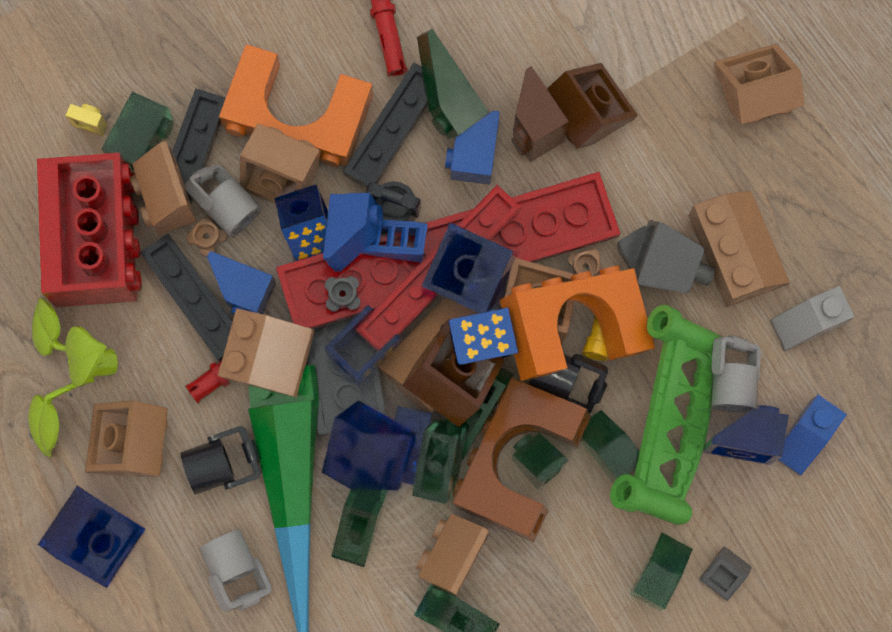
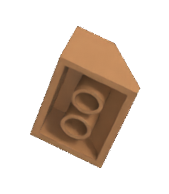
[688,191,790,307]
[377,295,478,415]

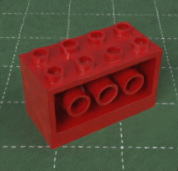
[37,153,142,308]

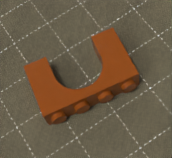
[452,377,591,543]

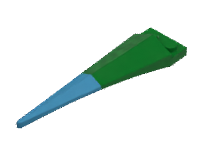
[248,365,319,632]

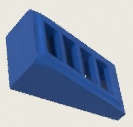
[360,220,428,263]

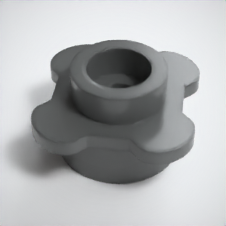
[325,276,360,312]

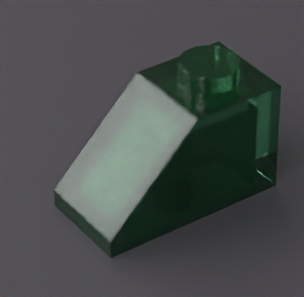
[581,410,640,483]
[512,433,569,490]
[331,480,388,567]
[629,532,693,611]
[414,584,500,632]

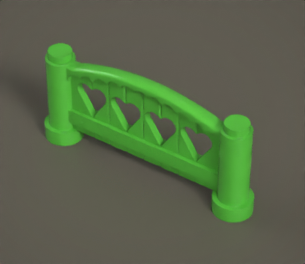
[610,305,726,525]

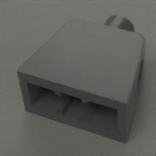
[631,220,715,293]

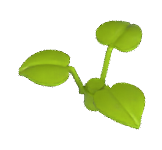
[28,298,118,457]

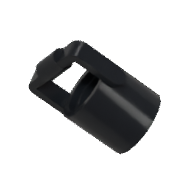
[365,181,421,233]
[529,354,608,414]
[180,426,261,495]

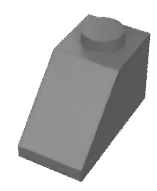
[770,286,855,351]

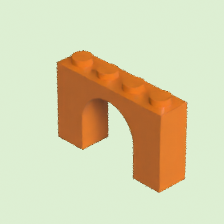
[219,44,374,167]
[500,265,655,381]

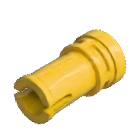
[582,316,609,361]

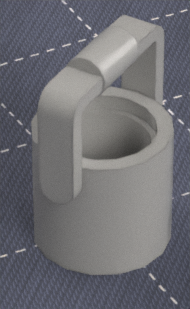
[184,164,262,237]
[711,335,761,412]
[199,529,271,612]

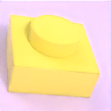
[65,104,108,136]

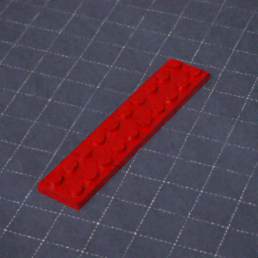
[276,172,621,329]

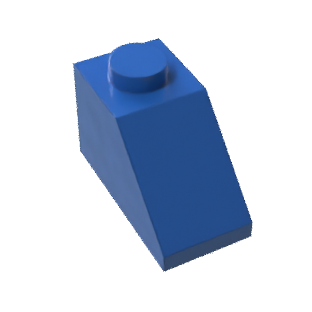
[445,111,500,185]
[323,192,383,271]
[207,251,276,315]
[772,394,847,476]

